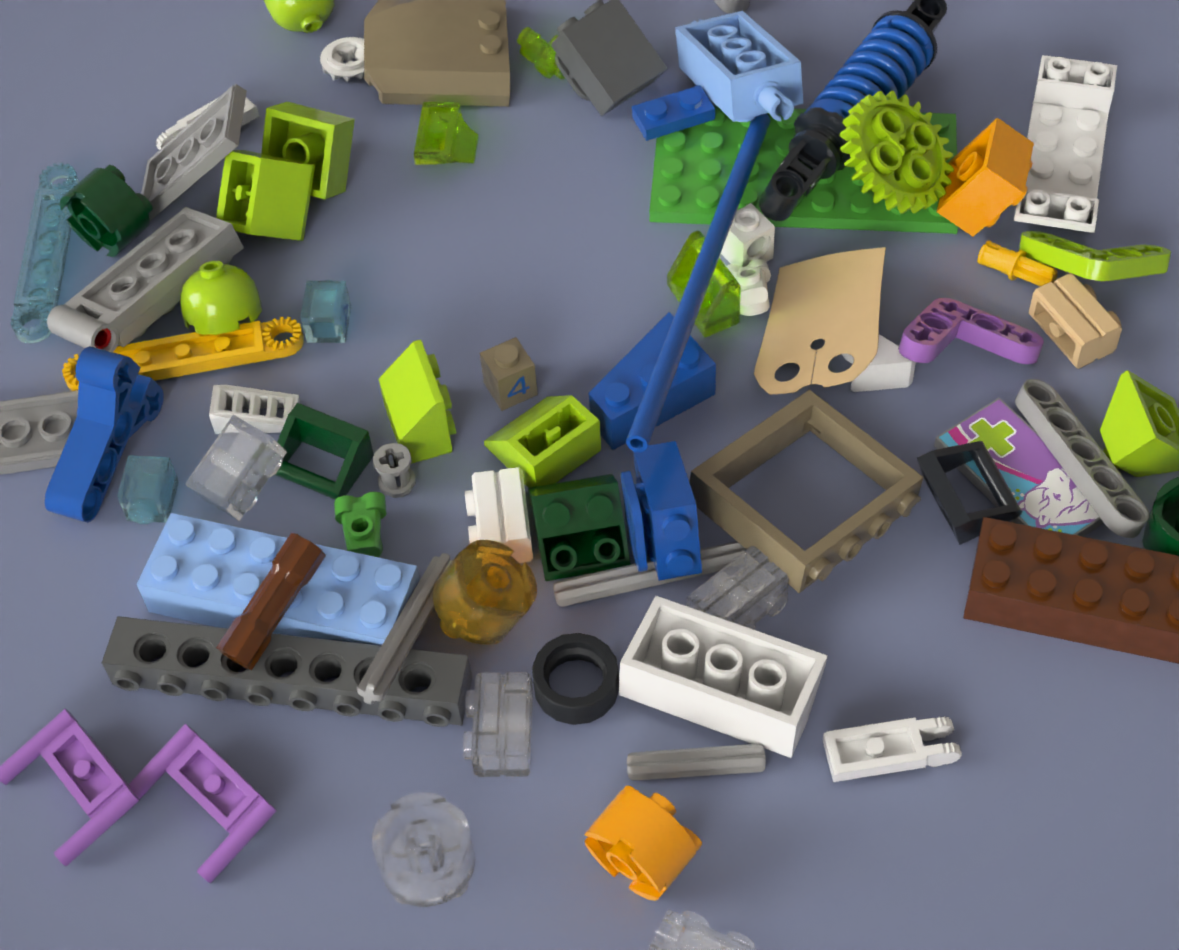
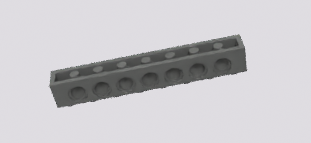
[102,616,472,727]

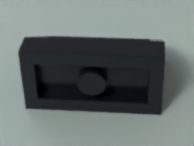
[917,441,1022,545]

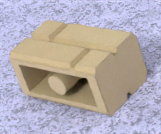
[1029,273,1122,369]

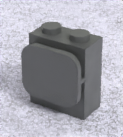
[551,0,668,116]

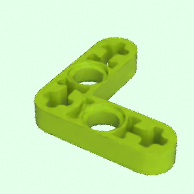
[1019,231,1171,281]

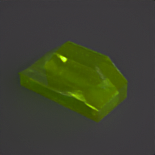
[413,102,478,165]

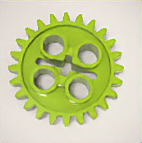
[840,91,954,214]

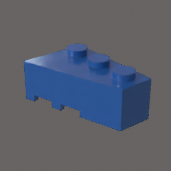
[588,312,716,450]

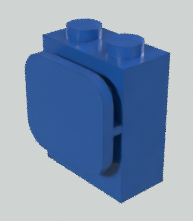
[621,441,702,581]

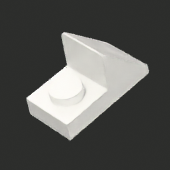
[841,334,916,392]

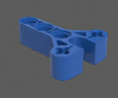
[44,346,164,523]

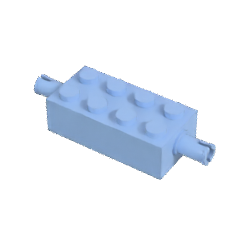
[675,11,803,122]

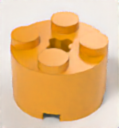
[584,785,702,901]

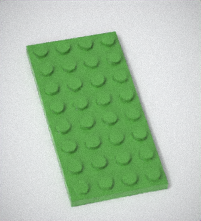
[649,106,958,234]

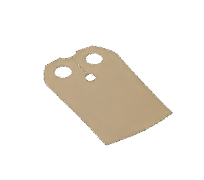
[754,247,886,395]

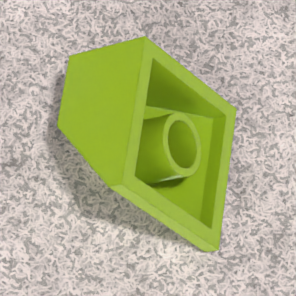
[1100,370,1179,477]

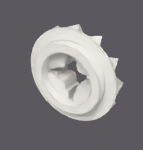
[320,37,364,82]

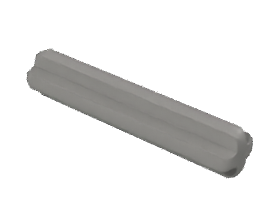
[627,744,766,781]

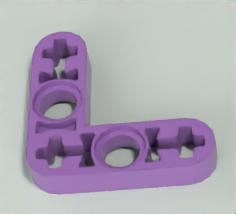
[898,298,1044,364]

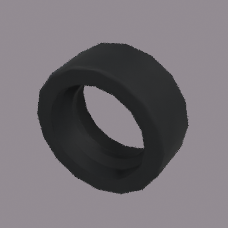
[532,633,619,725]

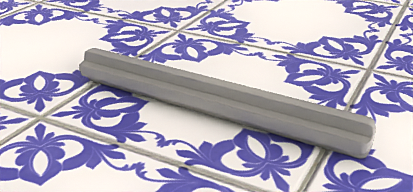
[553,541,761,607]
[357,553,456,705]

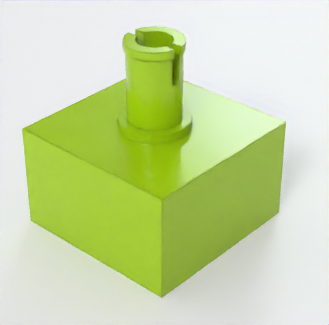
[261,102,355,200]

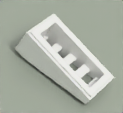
[209,385,300,434]

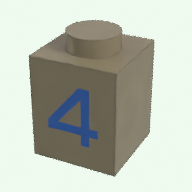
[479,337,538,411]

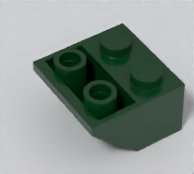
[528,474,631,581]

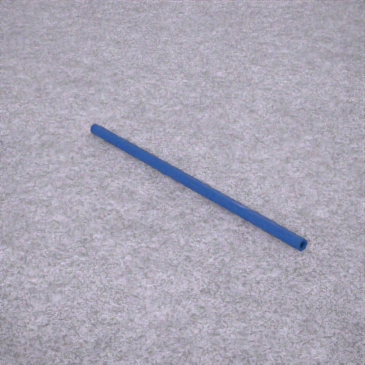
[626,114,770,452]

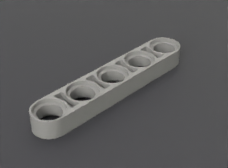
[1015,379,1150,538]

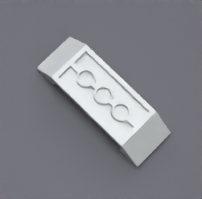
[1013,55,1117,233]

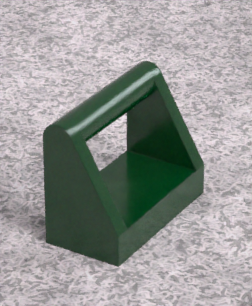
[267,403,374,499]

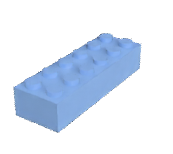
[136,513,420,646]

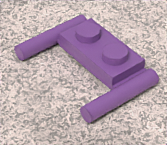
[0,708,140,867]
[129,724,277,884]

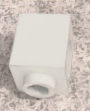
[721,203,775,267]

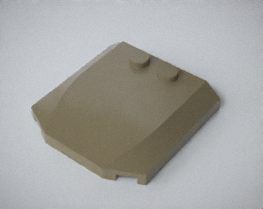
[364,0,510,107]

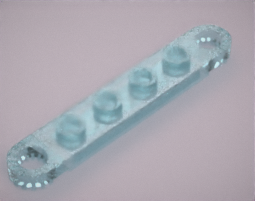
[11,162,80,343]

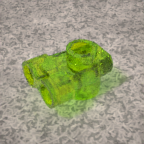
[517,27,565,80]

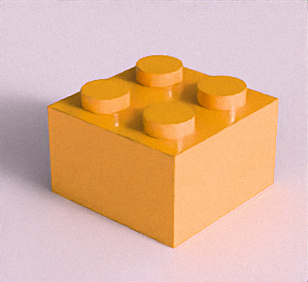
[937,117,1034,237]

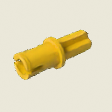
[977,240,1058,286]

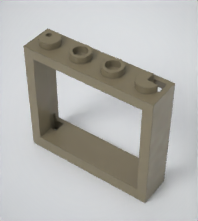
[689,389,924,593]

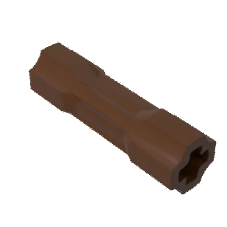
[216,533,326,670]

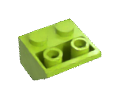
[216,150,315,241]
[378,339,456,464]
[484,395,601,488]

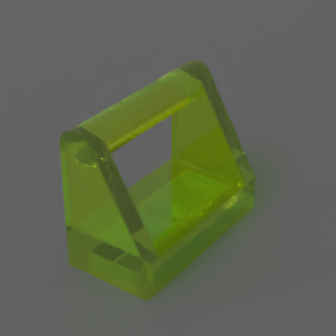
[667,231,741,338]

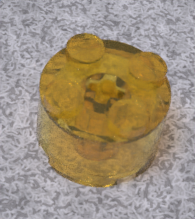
[433,540,537,645]

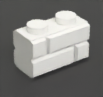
[465,467,533,567]

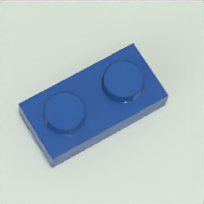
[632,85,715,141]

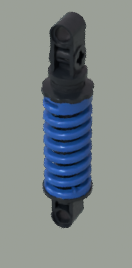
[759,0,947,221]

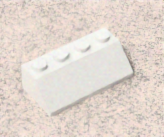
[619,596,828,758]

